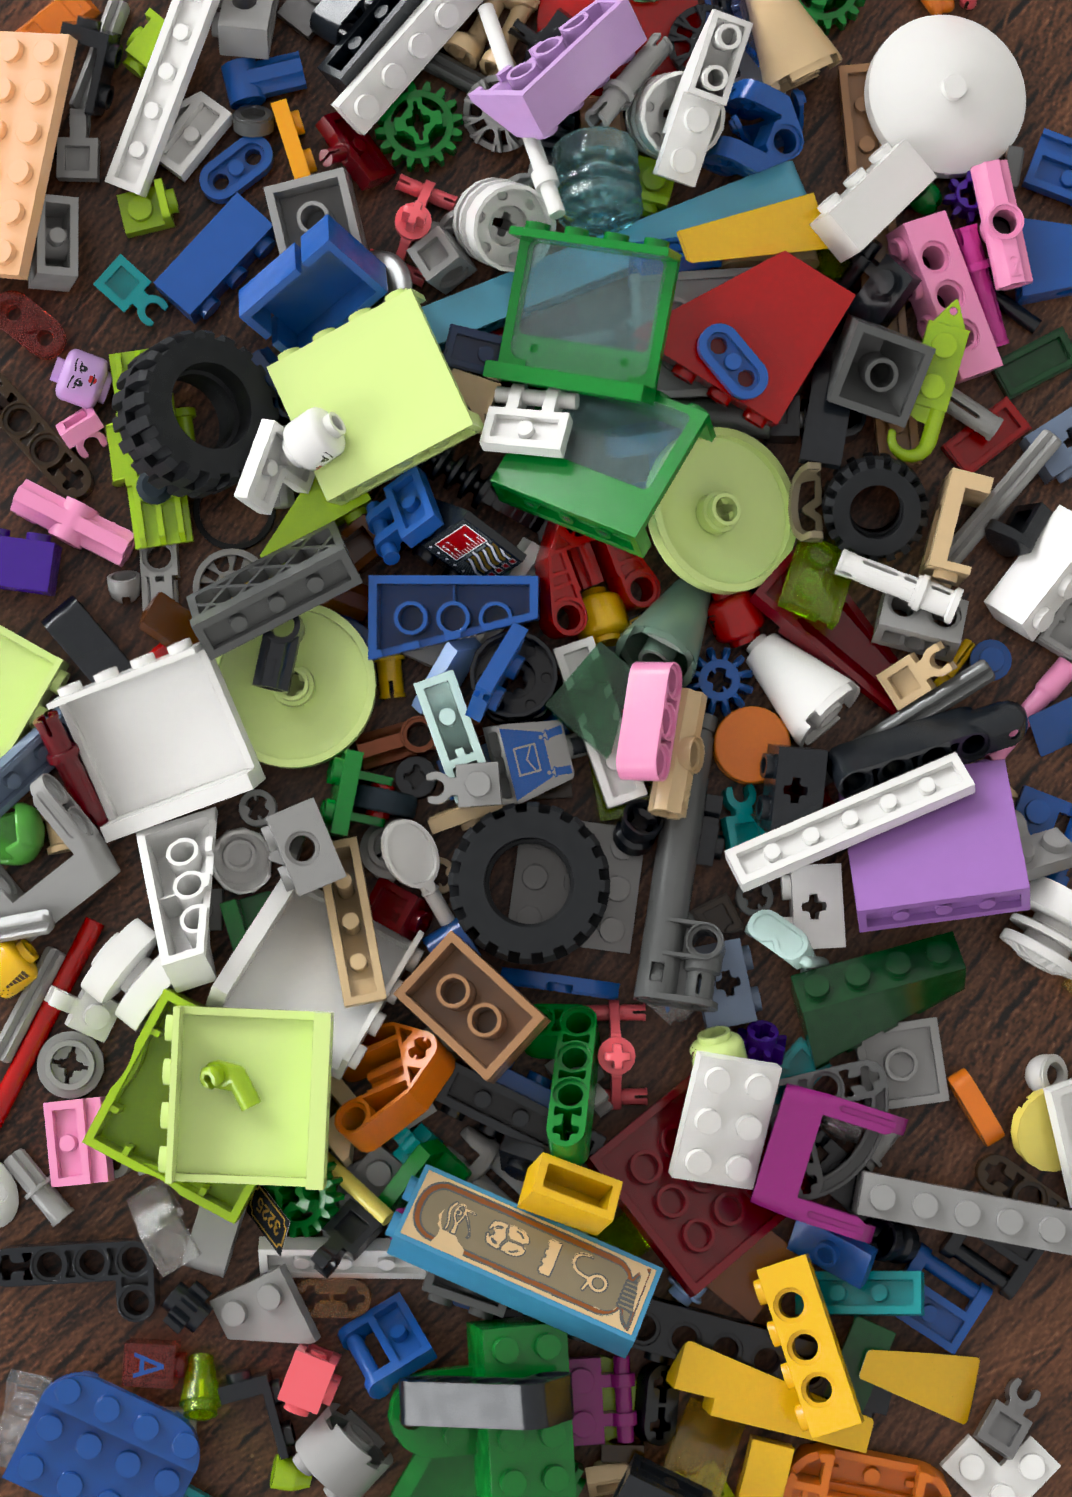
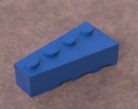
[368,575,540,661]

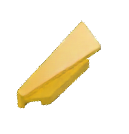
[676,192,829,263]
[666,1341,874,1453]

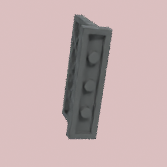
[186,521,363,660]

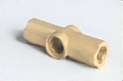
[648,688,708,820]

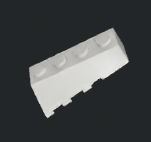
[135,807,218,993]

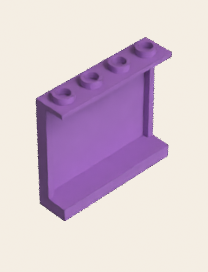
[838,759,1030,933]

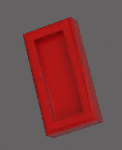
[940,396,1032,473]

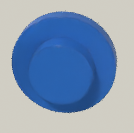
[969,639,1012,681]

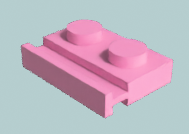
[43,1096,115,1188]

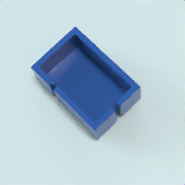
[239,214,388,352]

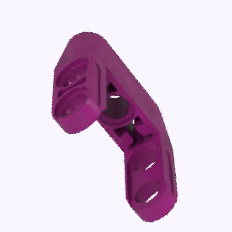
[750,1083,909,1244]

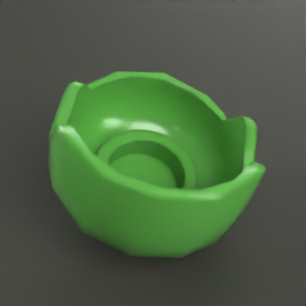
[0,802,45,866]

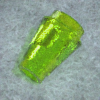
[179,1353,222,1421]

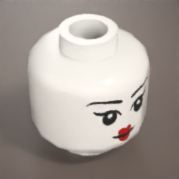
[282,407,346,471]

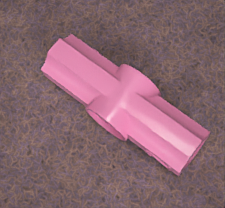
[970,159,1033,291]
[10,479,135,567]

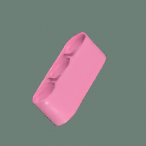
[616,661,683,781]

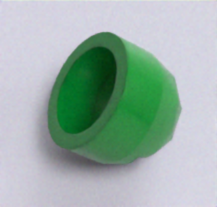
[909,182,942,216]

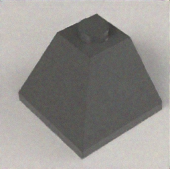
[826,314,936,428]

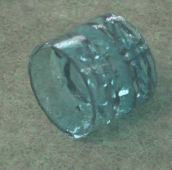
[551,126,644,236]

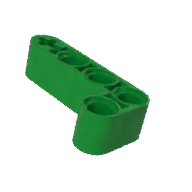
[524,1004,601,1166]

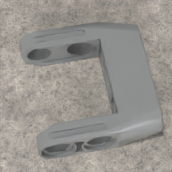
[0,773,121,942]

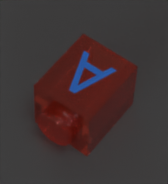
[122,1338,187,1389]

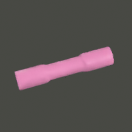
[984,657,1072,761]

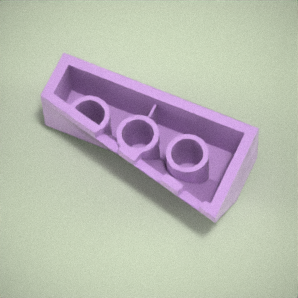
[468,0,647,140]

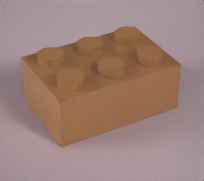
[393,931,551,1084]

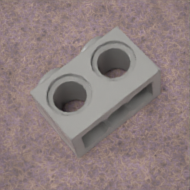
[871,593,969,662]

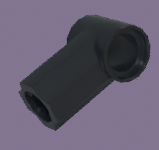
[252,616,305,693]

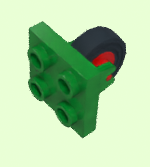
[319,749,417,838]

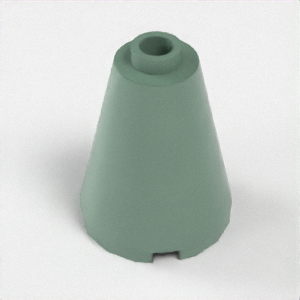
[615,578,712,688]

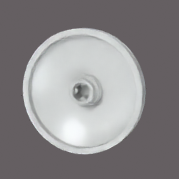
[864,15,1026,179]

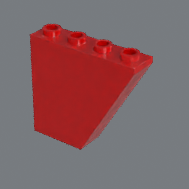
[630,250,856,429]

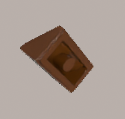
[139,592,200,647]

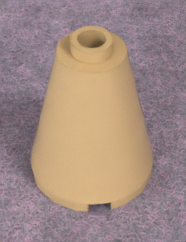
[745,0,843,93]

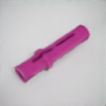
[953,223,1010,347]

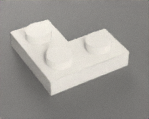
[234,419,315,515]
[939,1433,1061,1497]

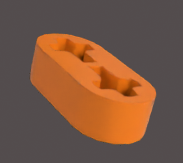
[946,1068,1005,1147]

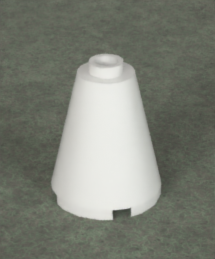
[746,633,860,747]

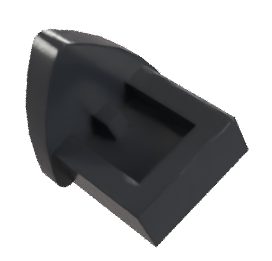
[985,502,1053,557]

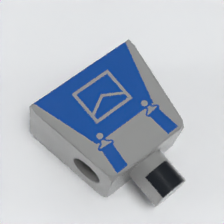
[483,720,588,805]

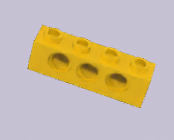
[753,1254,865,1439]

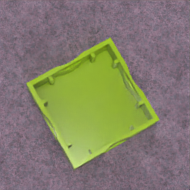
[82,987,258,1224]

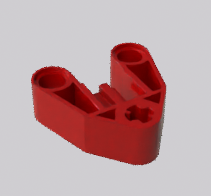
[535,521,661,640]

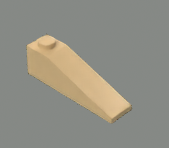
[323,836,387,1008]

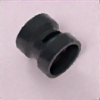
[613,799,664,856]
[867,1218,920,1264]

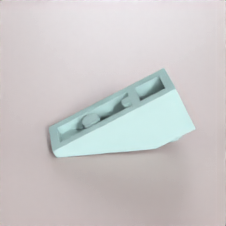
[413,670,487,806]

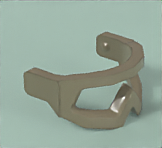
[788,462,823,543]

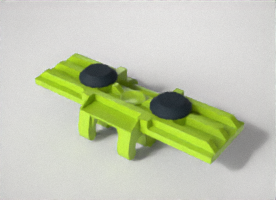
[105,349,196,550]

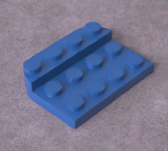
[2,1370,200,1497]

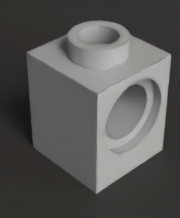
[406,225,478,295]

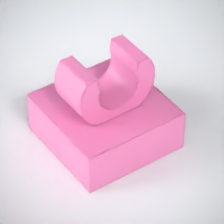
[55,407,107,459]

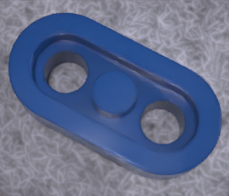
[199,136,274,204]
[697,323,768,400]

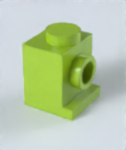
[122,8,165,79]

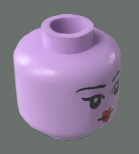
[50,349,112,409]

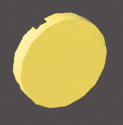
[1010,1087,1061,1172]

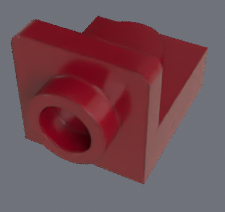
[369,877,433,941]

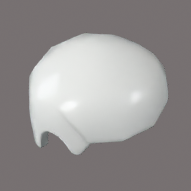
[213,827,272,895]

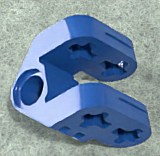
[702,78,804,177]

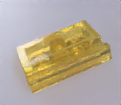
[663,1397,746,1497]

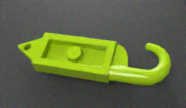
[887,299,970,463]

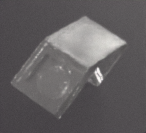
[126,1179,202,1277]
[0,1369,53,1468]

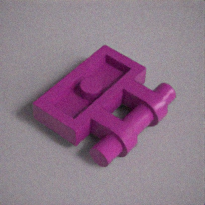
[569,1355,637,1446]

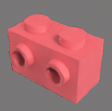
[277,1343,342,1417]

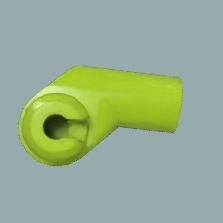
[200,1060,261,1111]

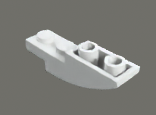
[652,9,753,187]

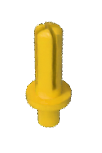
[934,639,976,687]

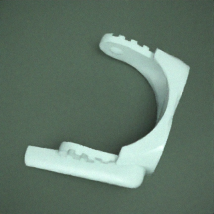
[744,910,830,973]

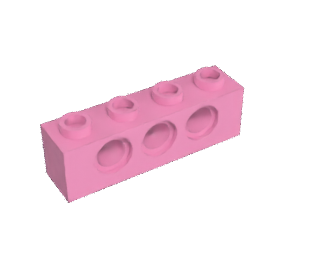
[886,210,1003,385]

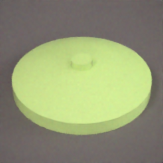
[646,427,796,595]
[215,605,377,769]

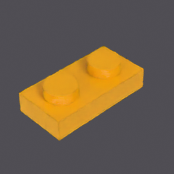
[271,99,318,179]

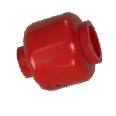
[707,590,765,648]

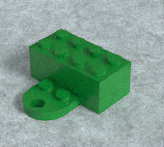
[387,1316,577,1497]

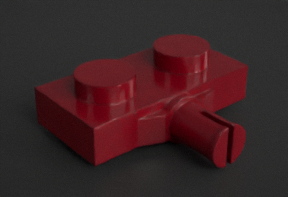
[315,112,396,191]

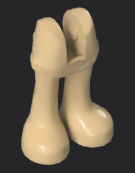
[443,0,540,76]

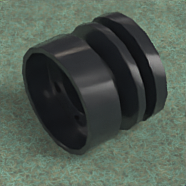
[470,632,560,725]

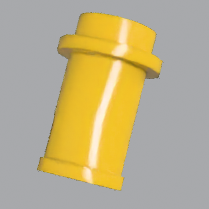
[373,654,406,699]

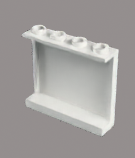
[46,638,266,843]
[205,879,425,1080]

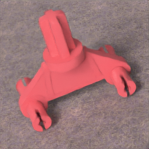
[370,173,458,288]
[582,1000,648,1110]

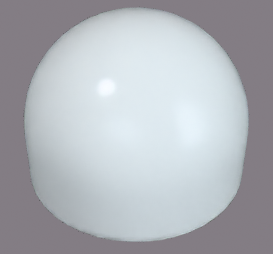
[1025,1054,1068,1091]

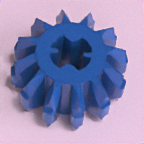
[685,647,753,717]

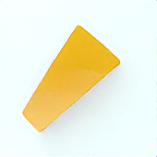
[859,1350,980,1425]

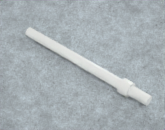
[478,3,566,220]

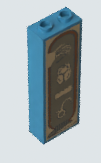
[385,1164,663,1359]

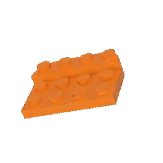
[783,1442,951,1497]

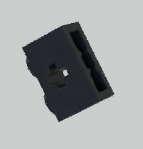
[756,744,828,831]

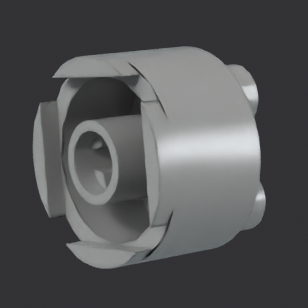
[292,1403,393,1497]

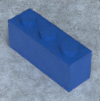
[153,192,276,324]

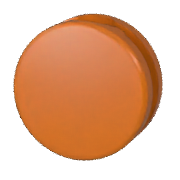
[713,706,791,785]

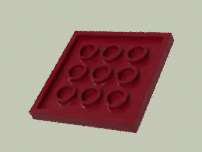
[585,1074,811,1298]

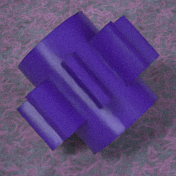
[942,171,980,226]
[737,1020,787,1065]

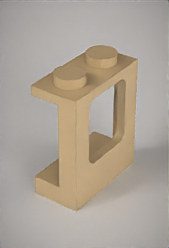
[918,467,994,589]

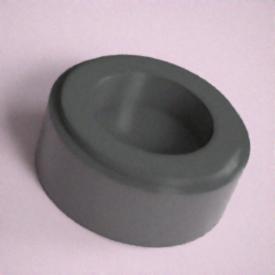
[233,105,274,138]

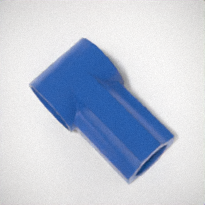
[221,51,307,110]

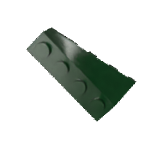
[790,931,966,1070]

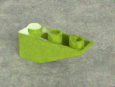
[260,476,372,565]

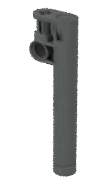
[633,713,726,1012]

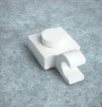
[44,985,120,1043]

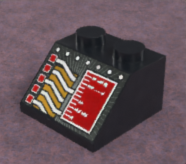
[412,498,527,576]

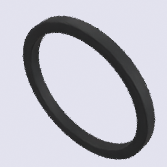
[193,498,276,550]

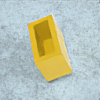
[517,1152,623,1237]

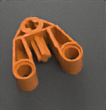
[334,1022,455,1153]

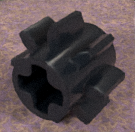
[161,1281,214,1334]

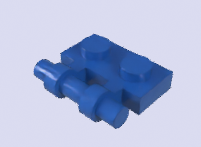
[366,466,444,565]

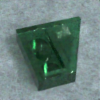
[545,642,631,760]

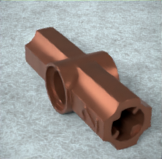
[356,702,484,771]

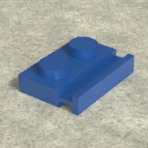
[1021,128,1072,206]
[465,622,528,723]

